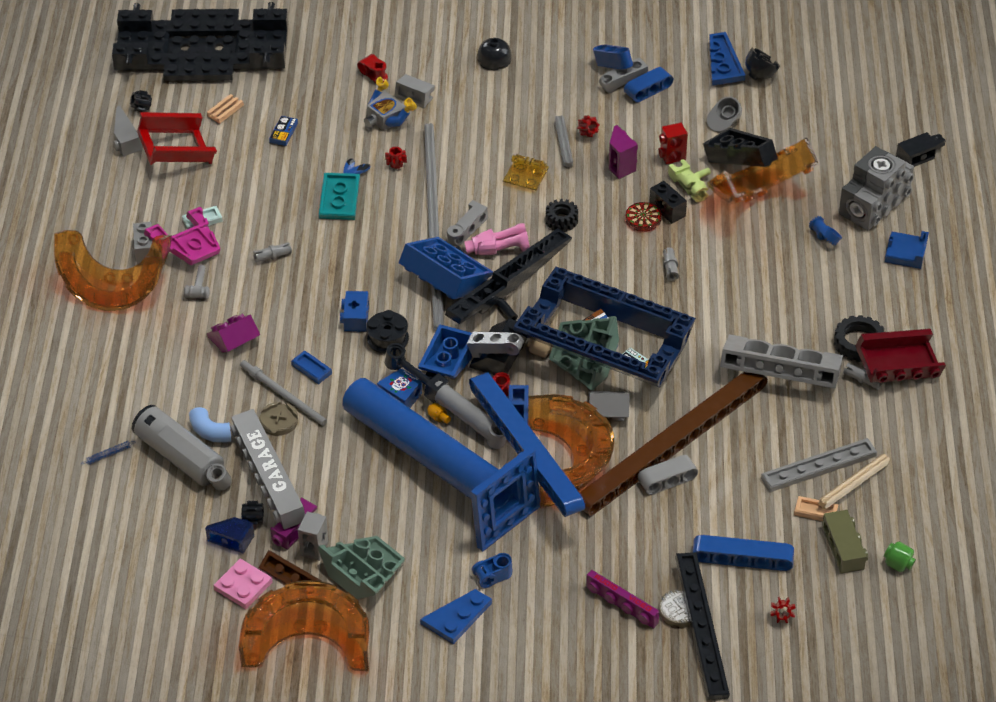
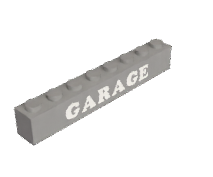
[230,409,305,529]

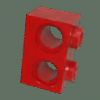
[658,122,688,164]

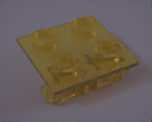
[503,154,549,191]

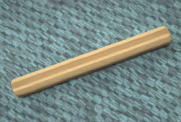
[818,454,890,509]

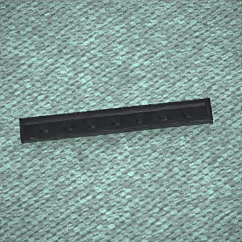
[675,552,730,700]

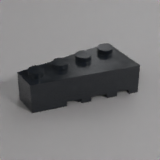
[703,128,778,167]

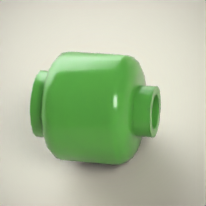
[883,541,916,572]

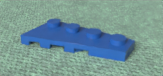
[709,32,746,86]

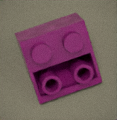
[609,125,638,179]
[207,313,261,353]

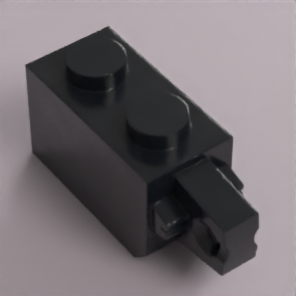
[896,132,946,167]

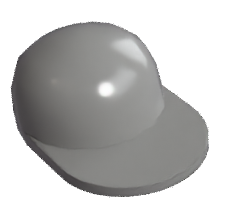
[707,97,742,132]

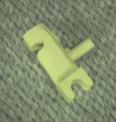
[668,159,711,202]

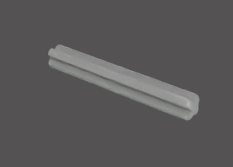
[555,115,573,168]

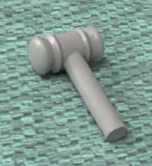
[184,265,210,299]

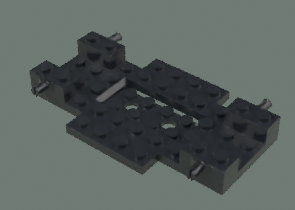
[112,2,289,81]

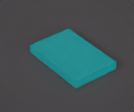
[319,173,360,220]

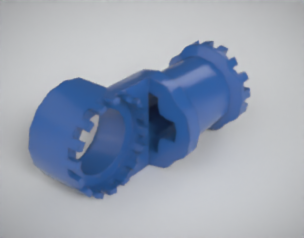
[809,216,842,246]

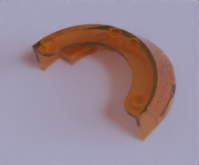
[707,138,819,205]
[54,230,172,311]
[528,394,614,508]
[239,580,370,671]

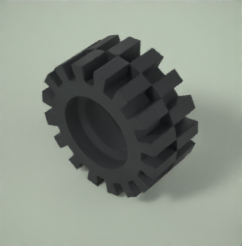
[546,199,578,232]

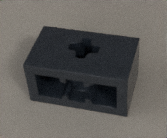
[649,181,687,224]

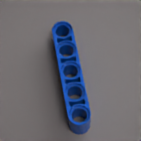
[692,535,794,571]

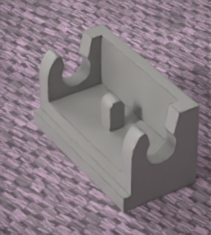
[394,74,435,108]

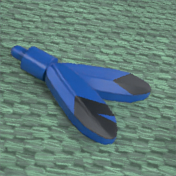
[343,158,370,174]

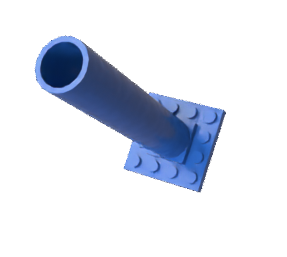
[342,378,541,551]

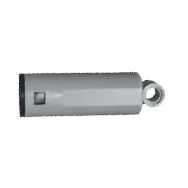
[131,405,232,491]

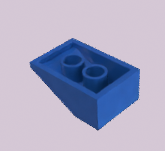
[418,324,475,379]

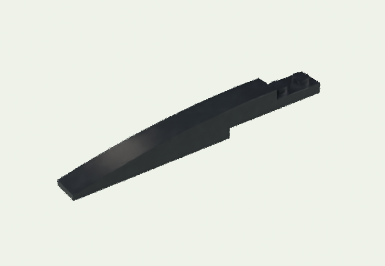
[445,228,572,324]

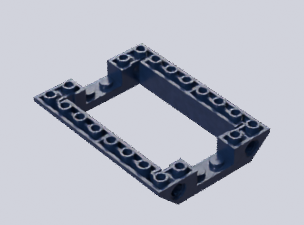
[513,266,696,388]

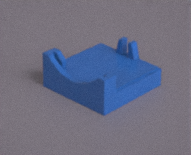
[885,231,929,269]

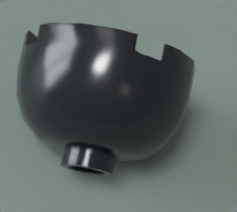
[477,38,511,71]
[745,47,780,80]

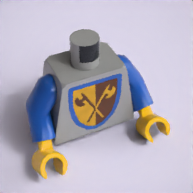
[364,77,417,130]

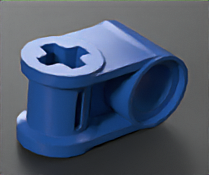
[472,553,513,588]

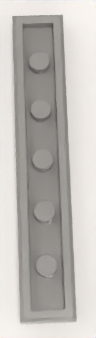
[761,438,877,492]

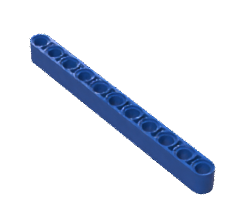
[469,372,585,517]

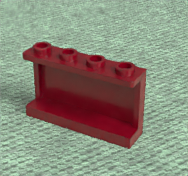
[855,329,946,383]

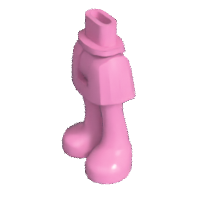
[464,223,530,255]

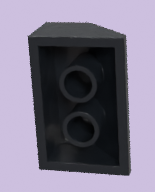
[469,319,527,375]

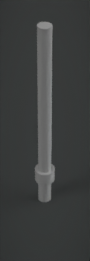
[240,360,327,426]

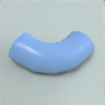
[189,407,232,443]

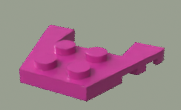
[144,207,221,265]

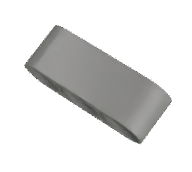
[638,455,698,495]

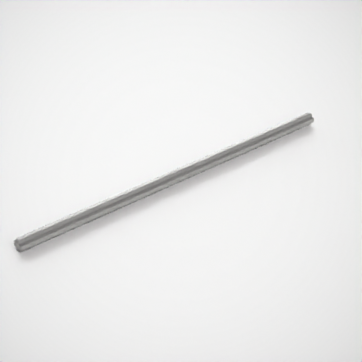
[424,123,444,331]

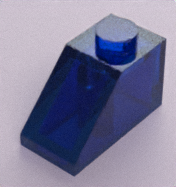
[205,517,255,554]

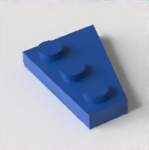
[420,589,492,644]

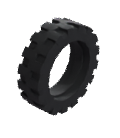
[834,315,884,362]

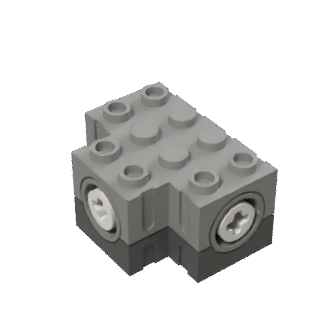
[839,146,914,231]

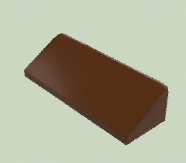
[258,550,322,597]

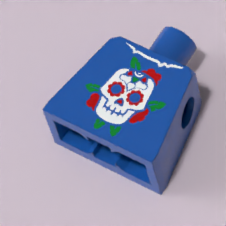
[377,369,422,408]

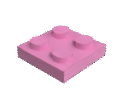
[213,559,273,609]

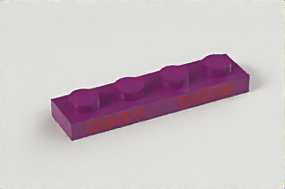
[586,570,659,629]

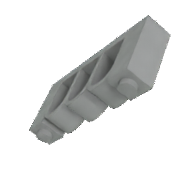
[720,334,843,388]

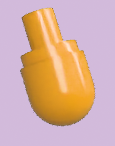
[427,403,451,424]

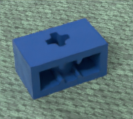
[340,291,369,332]

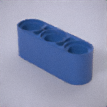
[593,44,633,69]
[624,67,674,103]

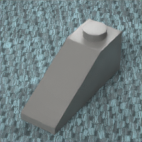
[113,106,143,156]

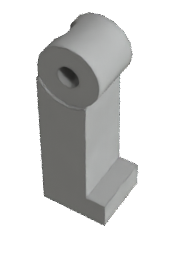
[599,58,648,93]
[447,200,488,246]
[467,331,524,358]

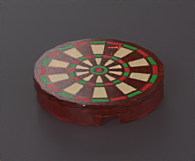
[625,202,662,232]

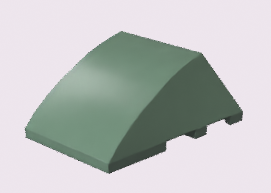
[549,316,619,391]
[318,536,405,599]

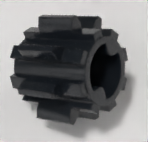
[130,90,152,112]
[241,500,264,525]

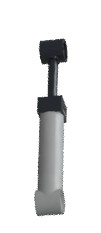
[384,343,506,449]

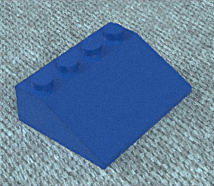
[399,237,493,299]

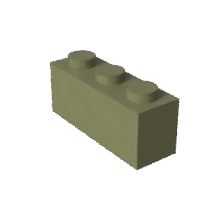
[822,510,868,574]

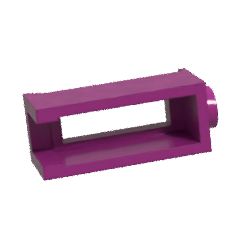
[270,497,317,550]

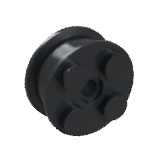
[366,310,409,354]

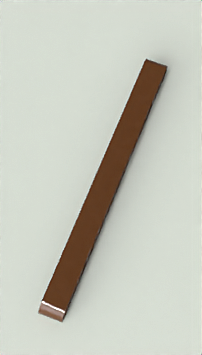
[580,372,768,516]

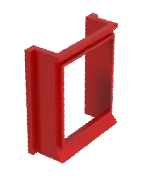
[137,112,217,165]

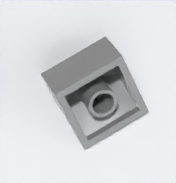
[589,391,629,421]

